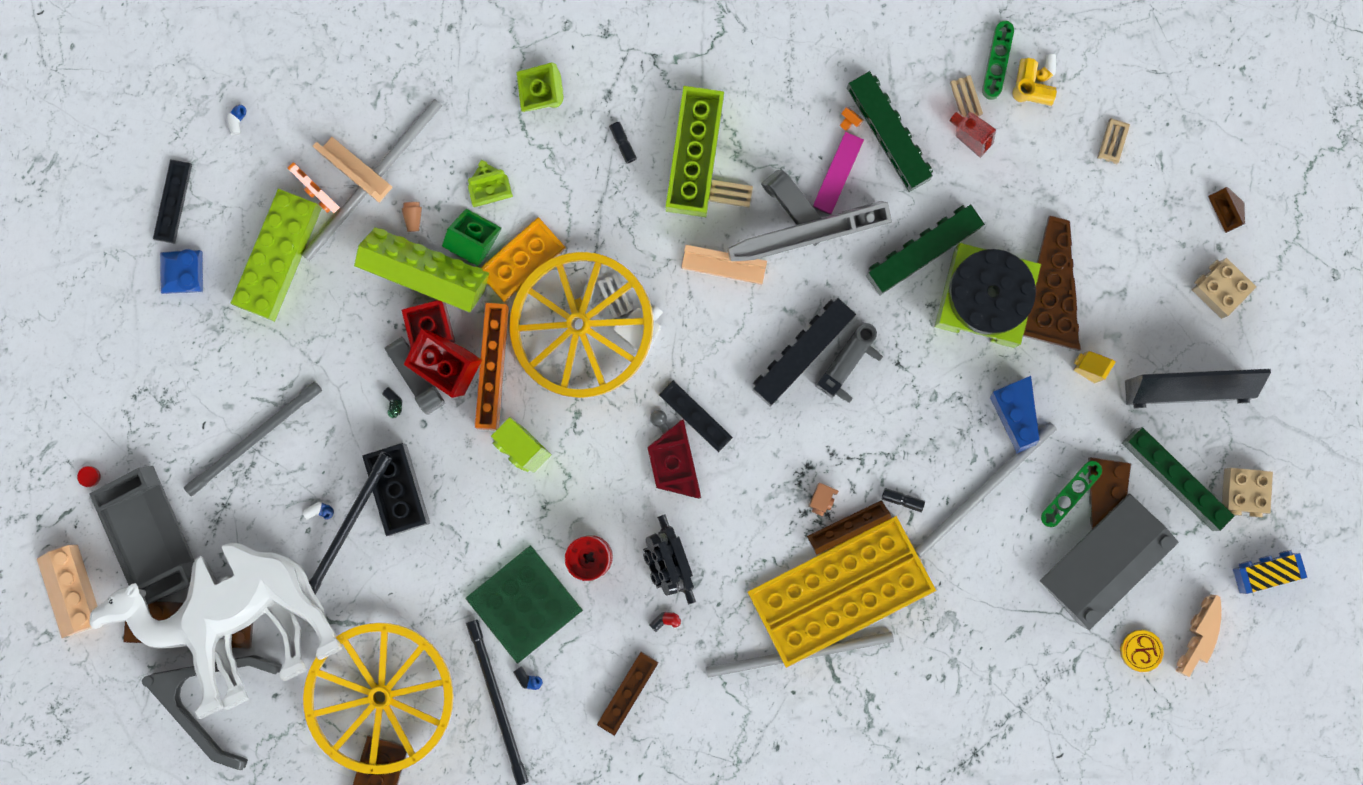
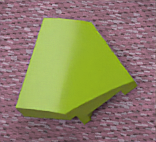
[468,160,513,208]

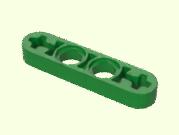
[982,21,1014,100]
[1041,461,1102,527]

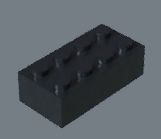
[362,443,430,536]

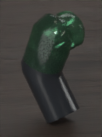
[382,387,403,418]

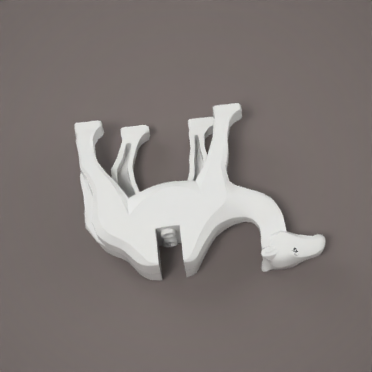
[89,543,343,719]

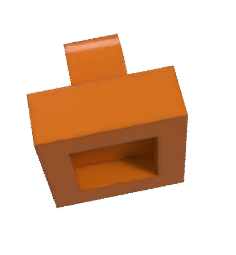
[839,107,864,131]

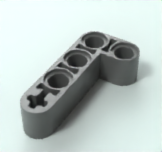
[761,170,821,246]
[385,337,446,415]

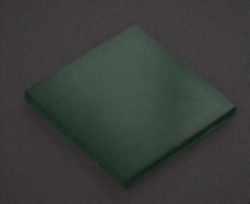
[465,545,583,664]

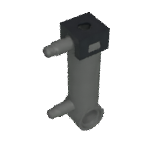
[815,323,883,403]

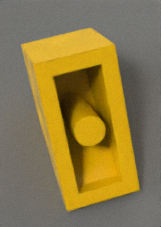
[1074,351,1116,383]

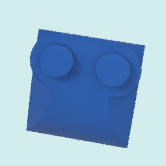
[160,249,203,294]

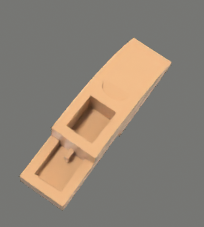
[1176,594,1221,677]

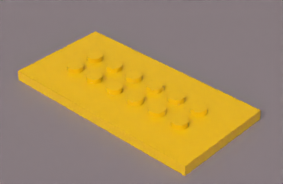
[747,516,937,668]

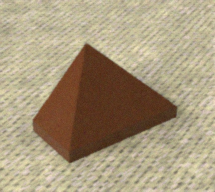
[1208,187,1245,233]

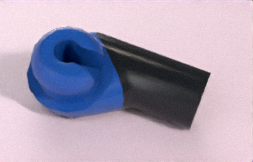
[513,666,543,690]

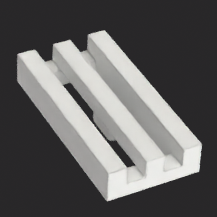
[597,273,633,319]

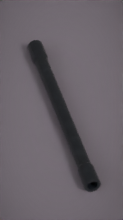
[309,451,393,595]
[466,619,529,785]

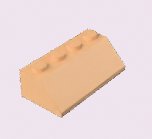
[37,545,98,638]

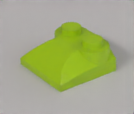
[516,62,564,112]

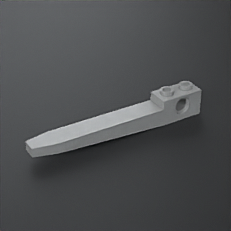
[727,201,892,261]

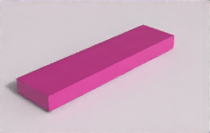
[813,132,864,215]

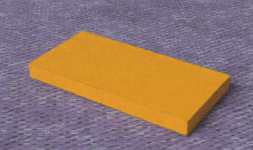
[480,217,566,302]

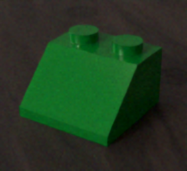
[442,209,502,266]

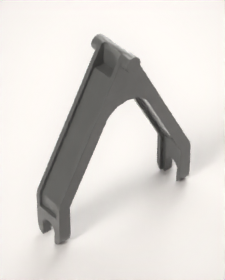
[142,655,282,770]

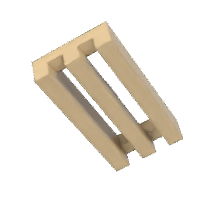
[950,75,983,121]
[1097,118,1130,164]
[709,180,753,208]

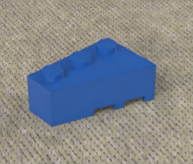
[990,376,1040,453]

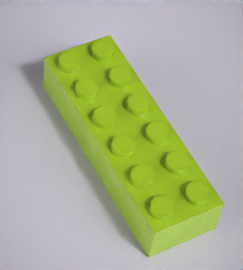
[665,86,724,218]
[230,189,322,322]
[354,227,489,312]
[491,417,552,473]

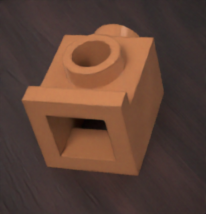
[808,483,839,517]

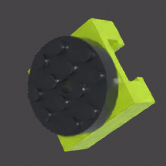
[934,243,1041,348]

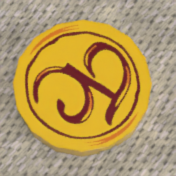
[1120,630,1164,672]

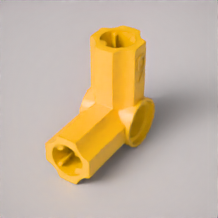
[1012,58,1057,106]

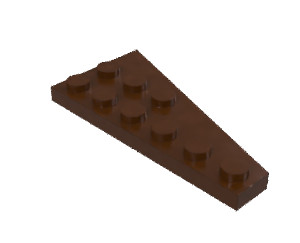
[1023,216,1081,351]

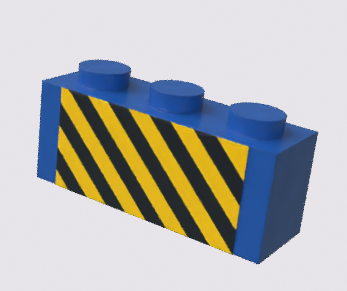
[1233,550,1308,594]

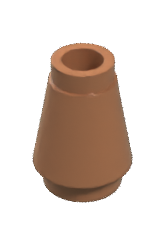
[401,202,422,232]

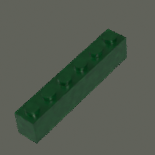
[846,71,933,192]
[866,204,985,296]
[1122,427,1235,531]

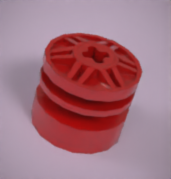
[565,535,613,581]

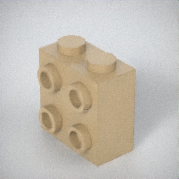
[1192,258,1257,319]
[1222,468,1273,518]

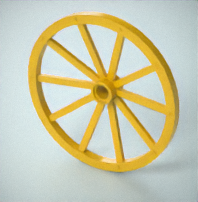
[510,252,654,398]
[303,623,454,774]

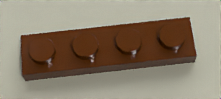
[807,500,892,555]
[597,652,659,736]

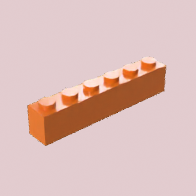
[475,303,509,431]

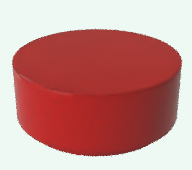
[77,466,101,487]

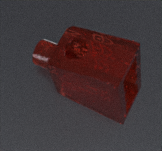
[949,112,996,158]

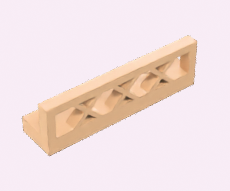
[313,137,393,203]
[681,245,767,285]

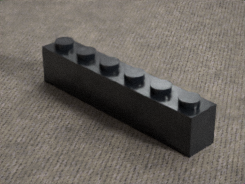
[752,298,856,407]

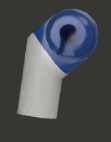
[227,105,247,135]
[302,502,334,520]

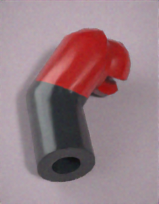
[649,612,681,632]

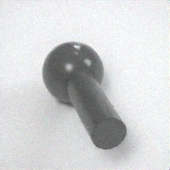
[650,410,670,434]

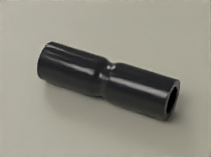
[609,122,637,164]
[881,488,925,513]

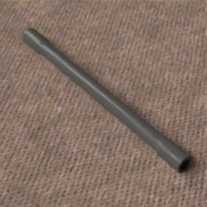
[184,381,323,497]

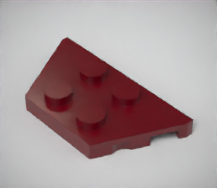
[647,419,702,499]

